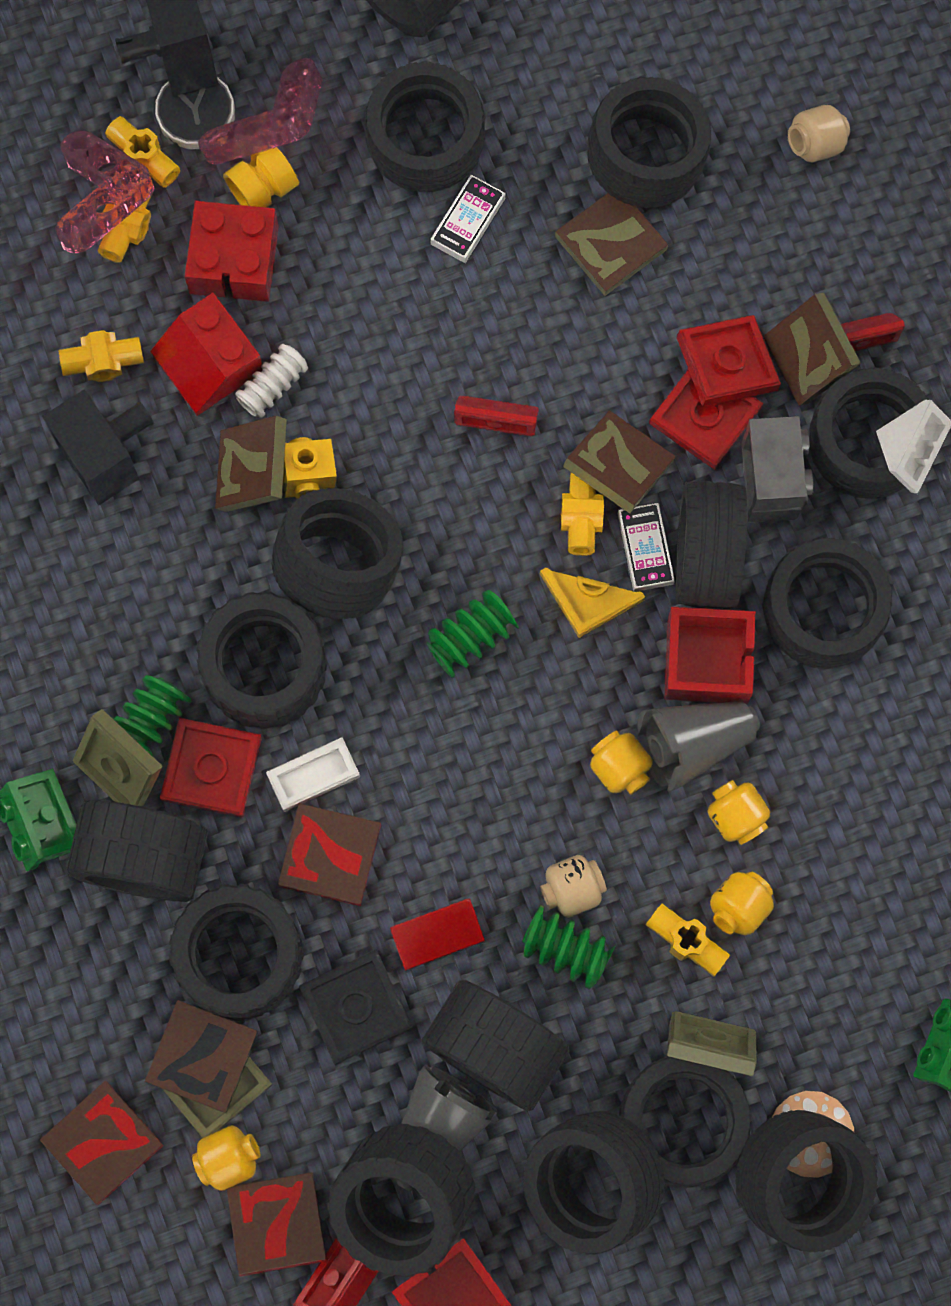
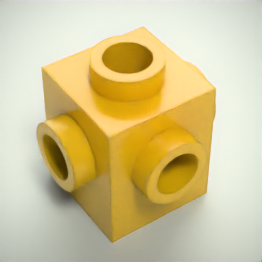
[283,437,337,499]

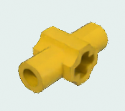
[105,116,180,188]
[97,180,153,262]
[58,330,144,382]
[561,473,604,556]
[646,903,730,977]

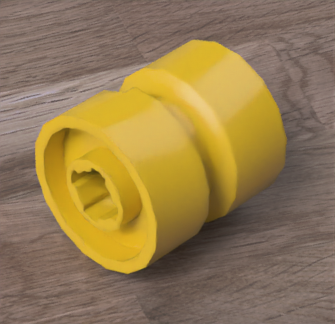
[223,142,299,208]

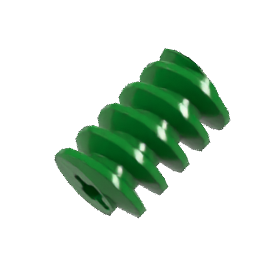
[426,590,519,678]
[113,675,192,756]
[522,904,617,990]

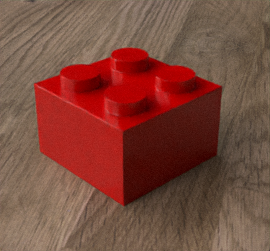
[185,201,279,302]
[664,607,756,704]
[392,1238,512,1306]

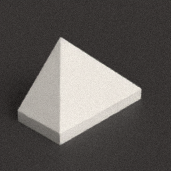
[876,400,951,493]

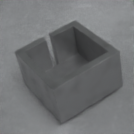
[741,416,813,522]

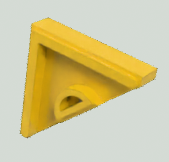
[540,568,645,638]

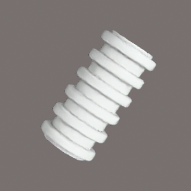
[235,344,308,418]

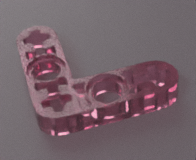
[198,58,322,165]
[55,131,154,253]

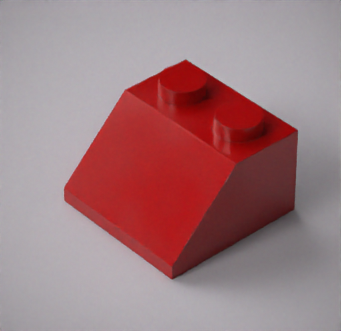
[150,292,262,416]

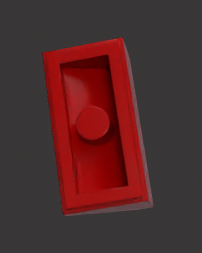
[841,313,905,351]
[454,396,539,436]
[390,898,485,971]
[293,1238,379,1306]

